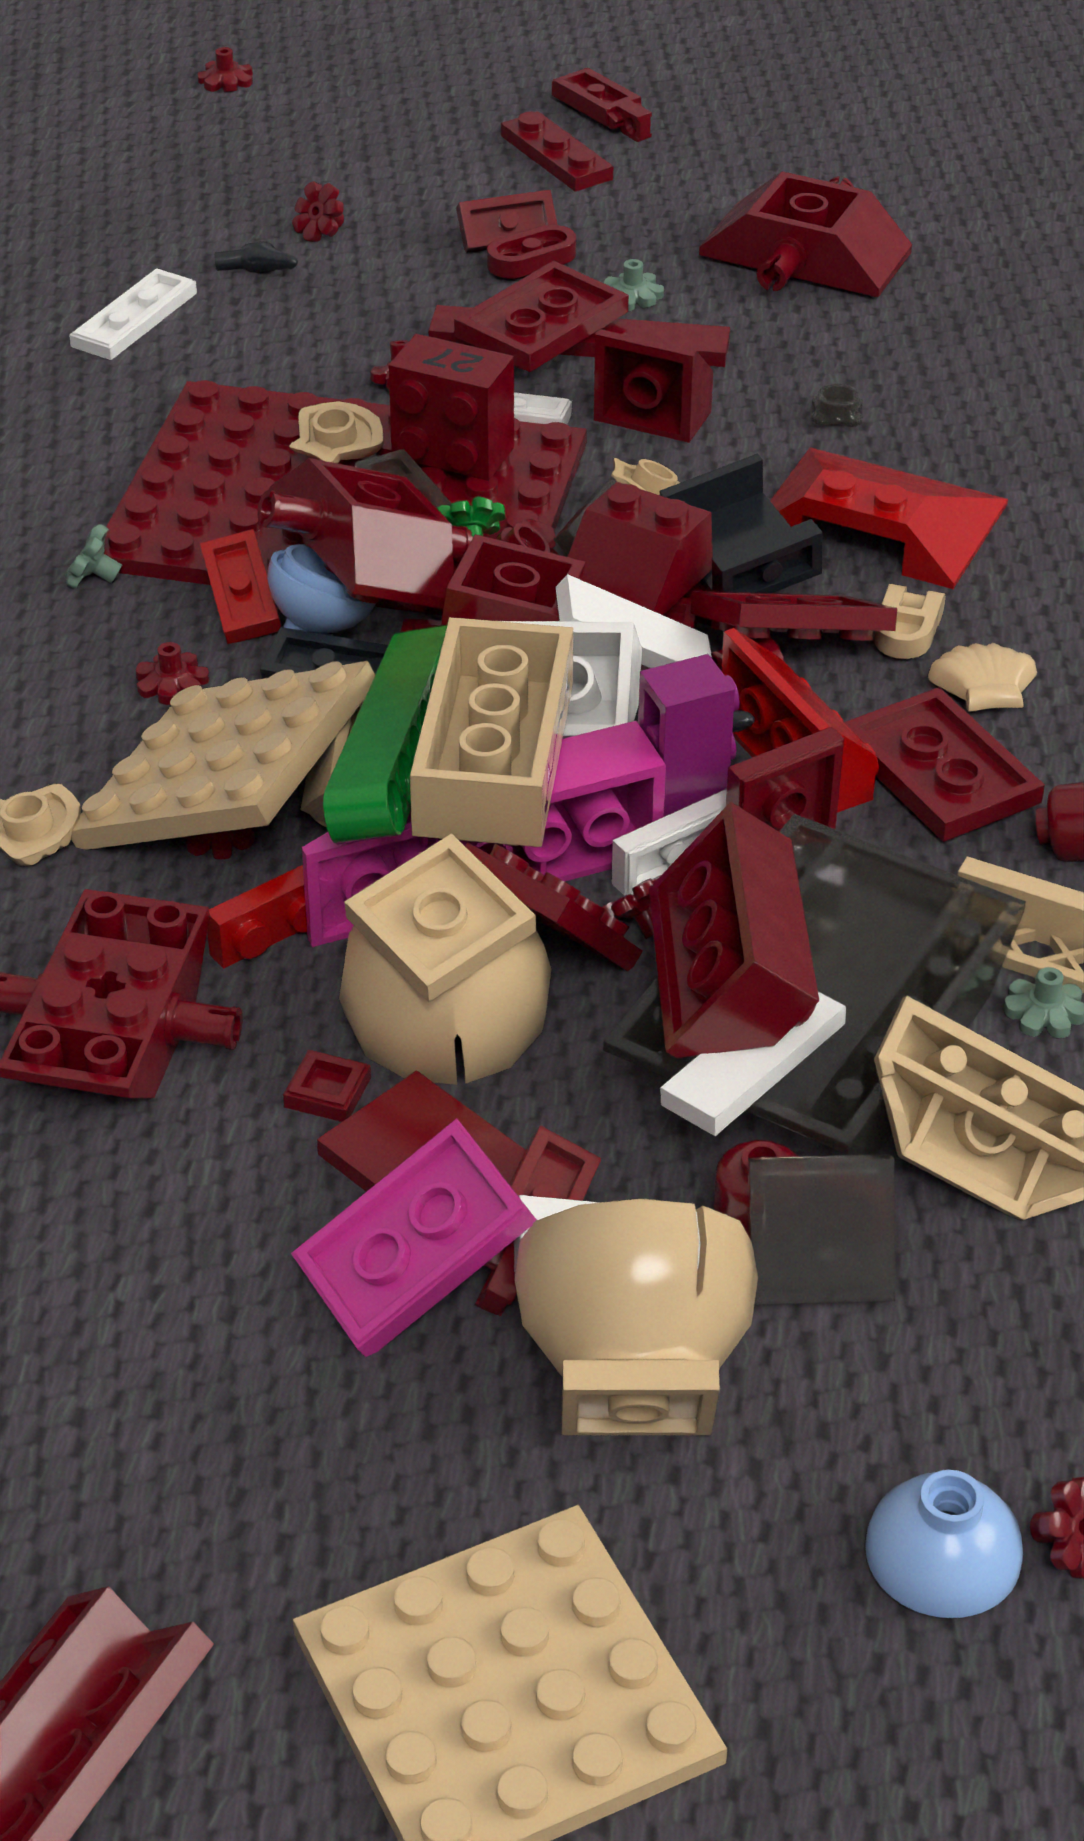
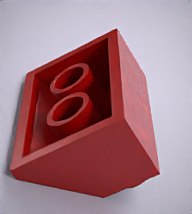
[722,628,879,813]

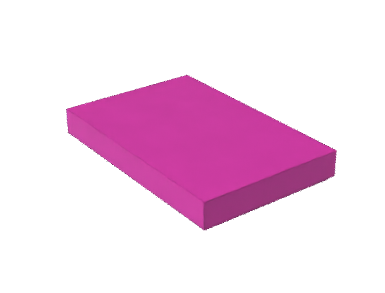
[291,1118,537,1357]

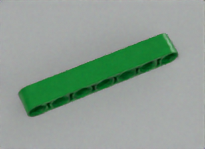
[323,624,448,845]

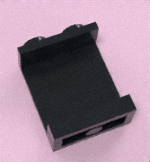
[659,453,822,593]

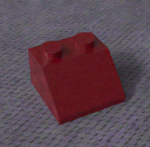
[594,329,713,443]
[568,482,713,615]

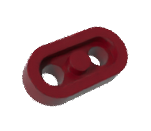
[487,225,576,279]

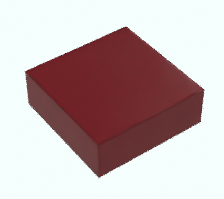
[283,1050,371,1122]

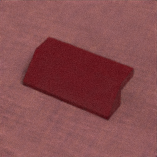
[0,1586,214,1841]

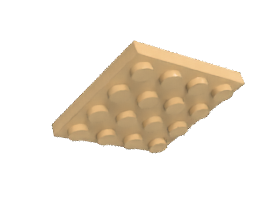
[71,661,375,850]
[293,1505,727,1841]

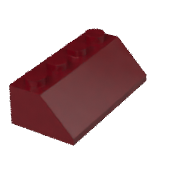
[649,802,820,1058]

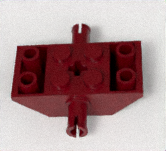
[699,171,912,297]
[257,458,473,612]
[0,889,243,1098]

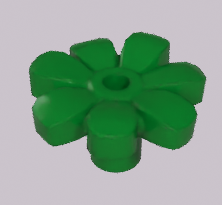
[437,496,506,537]

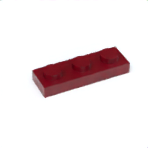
[501,111,614,192]

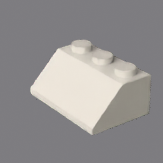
[501,621,642,739]

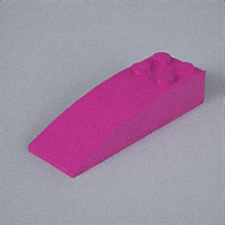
[302,721,666,947]

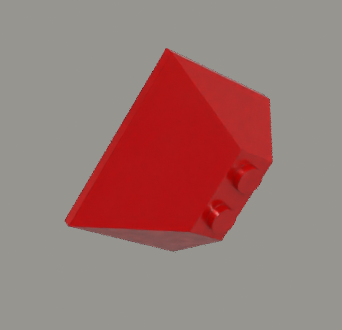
[770,447,1008,589]

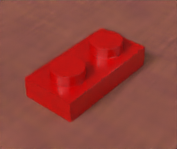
[200,529,281,644]
[207,865,307,969]

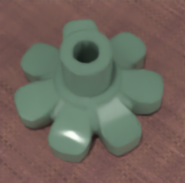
[604,259,664,311]
[64,524,122,589]
[1003,967,1084,1038]

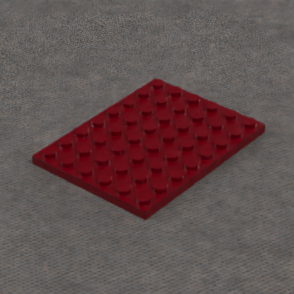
[104,380,587,615]

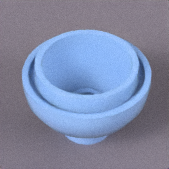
[267,544,376,635]
[866,1470,1023,1618]

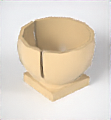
[339,833,551,1085]
[515,1199,758,1435]

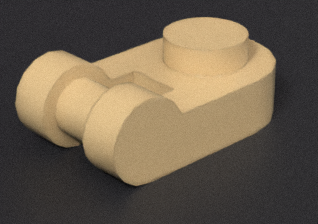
[875,584,945,659]

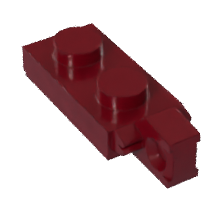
[552,67,652,142]
[475,1125,601,1316]

